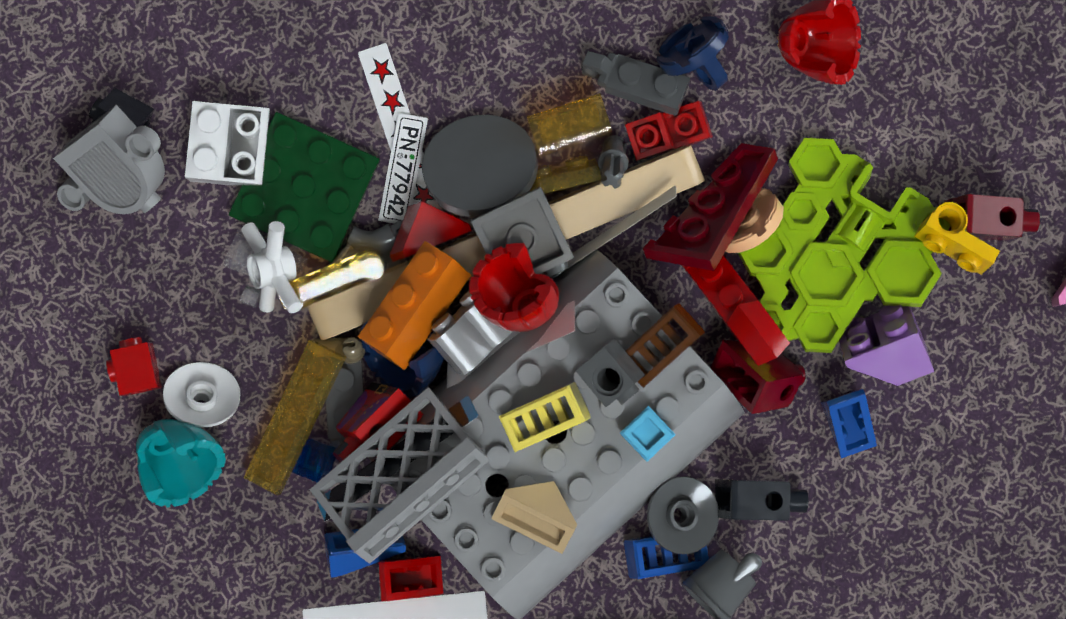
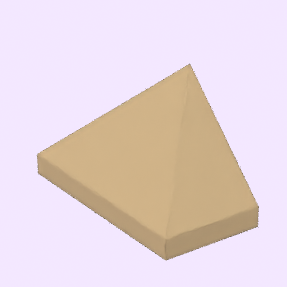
[491,481,577,554]

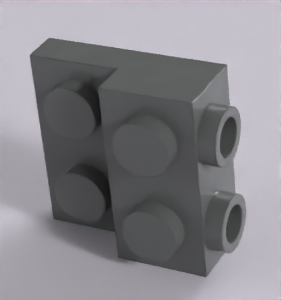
[470,187,574,276]

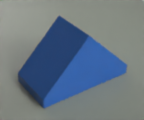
[821,389,877,458]

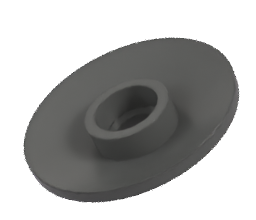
[647,477,719,554]

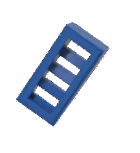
[324,529,406,578]
[624,536,709,579]

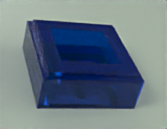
[291,436,337,483]

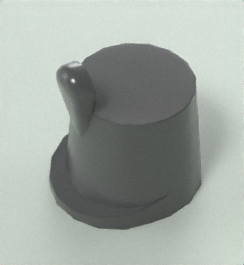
[681,549,762,619]

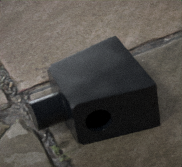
[715,479,809,521]

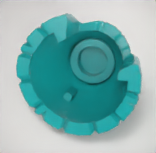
[136,419,226,507]

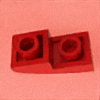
[625,101,713,161]

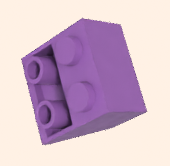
[839,305,934,386]

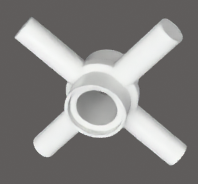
[241,221,302,313]

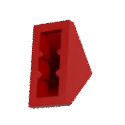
[390,201,472,262]
[378,556,443,601]

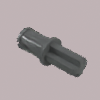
[598,135,629,189]

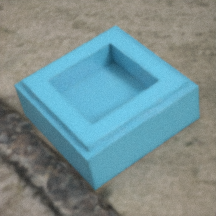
[620,406,676,462]

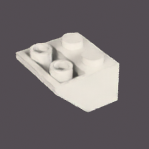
[185,101,270,185]

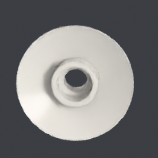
[163,362,240,428]

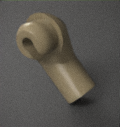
[314,337,365,364]

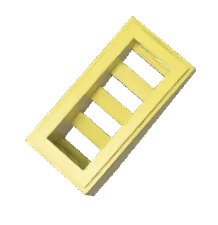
[499,382,591,452]

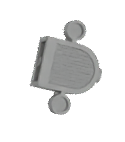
[53,105,165,214]

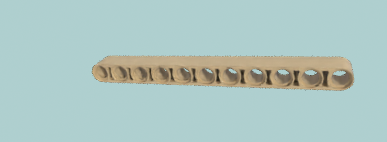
[306,144,705,340]

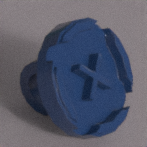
[657,16,729,91]

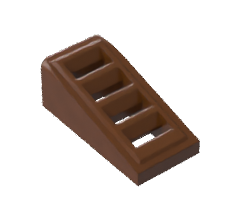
[625,303,705,388]

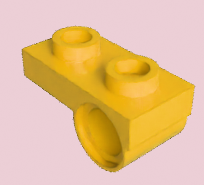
[914,202,1000,275]

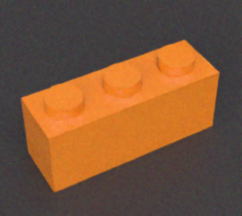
[358,241,471,370]

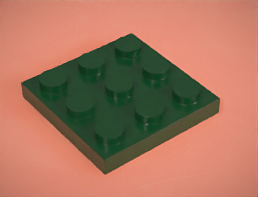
[229,112,381,263]

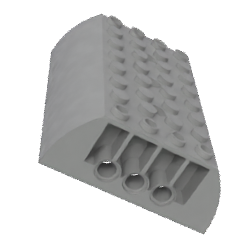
[368,249,745,619]

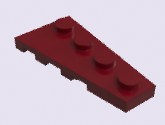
[642,143,778,271]

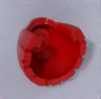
[777,0,861,85]
[469,243,559,332]

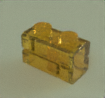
[527,93,612,157]

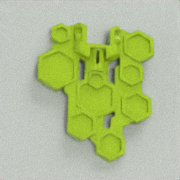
[738,138,951,353]

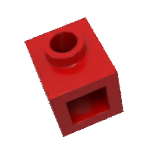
[106,337,162,396]

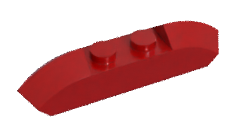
[681,255,790,366]

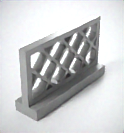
[309,387,490,564]

